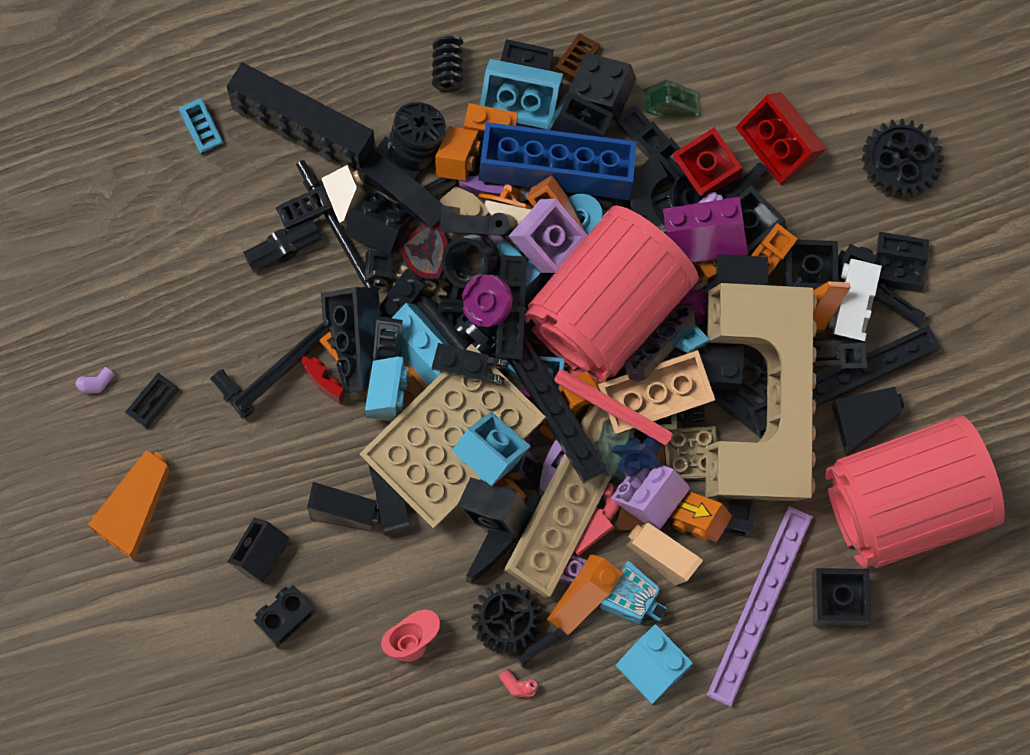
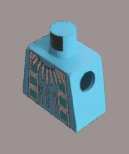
[600,561,668,624]

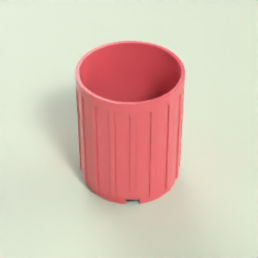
[525,206,699,384]
[826,415,1005,568]

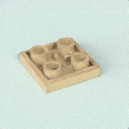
[664,426,717,481]

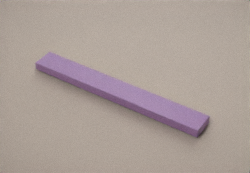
[706,506,813,707]

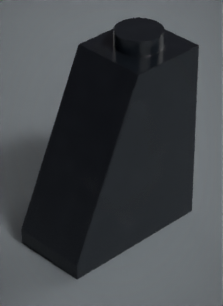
[832,387,904,455]
[307,482,380,532]

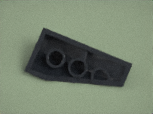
[321,287,380,393]

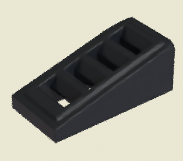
[276,185,333,230]
[373,316,403,361]

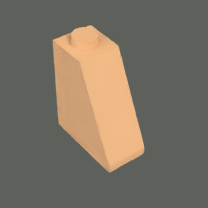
[626,523,703,586]

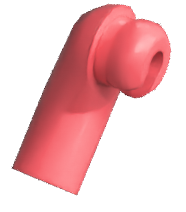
[603,483,621,521]
[498,669,538,698]

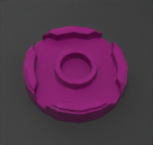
[462,275,513,327]

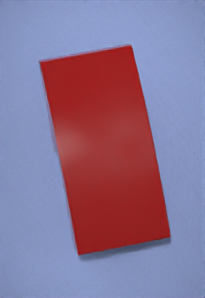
[301,356,345,404]

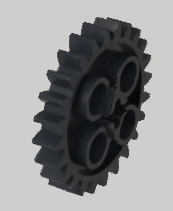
[861,119,944,198]

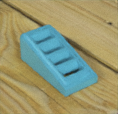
[178,98,223,154]

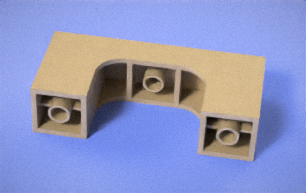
[705,283,817,501]

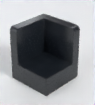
[724,501,757,538]

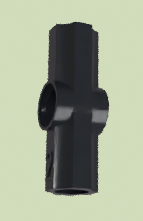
[243,219,322,273]

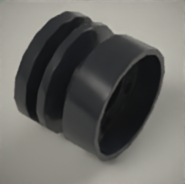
[387,102,446,170]

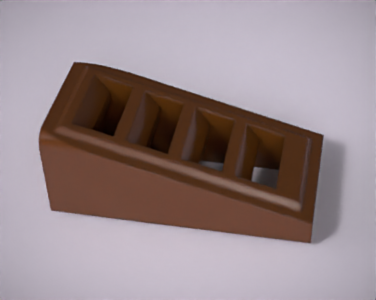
[555,33,601,83]

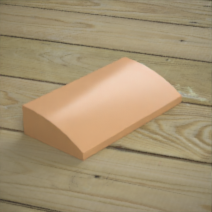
[598,350,715,434]

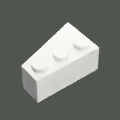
[828,259,882,341]

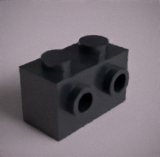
[227,517,290,583]

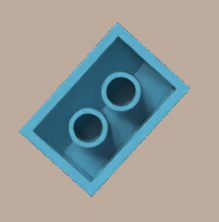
[480,59,563,129]
[386,303,450,386]

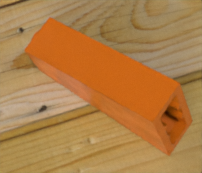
[87,450,170,560]

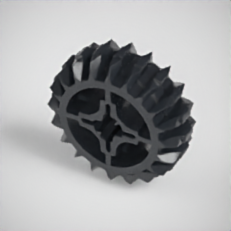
[471,583,543,655]

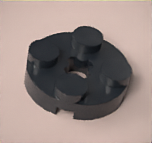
[455,313,496,356]

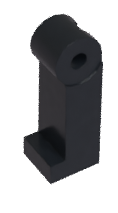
[440,206,516,236]

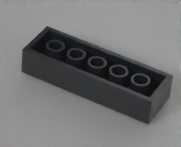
[227,62,376,171]

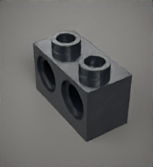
[253,585,316,648]

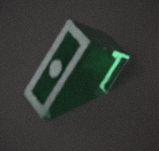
[644,79,700,118]

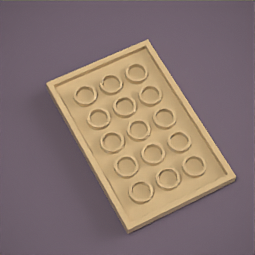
[359,344,546,529]

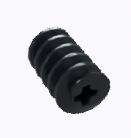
[432,36,464,92]

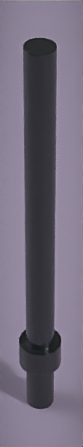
[296,160,375,288]

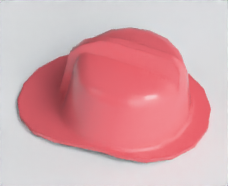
[381,609,440,662]

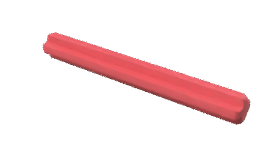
[554,370,673,445]

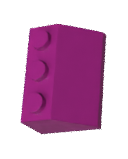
[663,197,748,264]

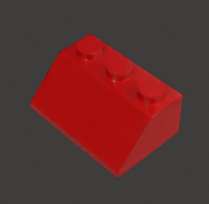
[735,92,826,184]

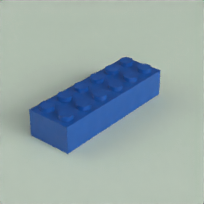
[478,122,637,200]

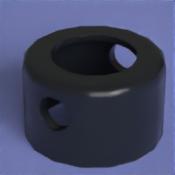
[442,234,501,289]

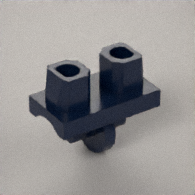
[611,438,662,477]

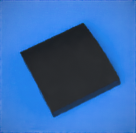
[874,232,929,292]

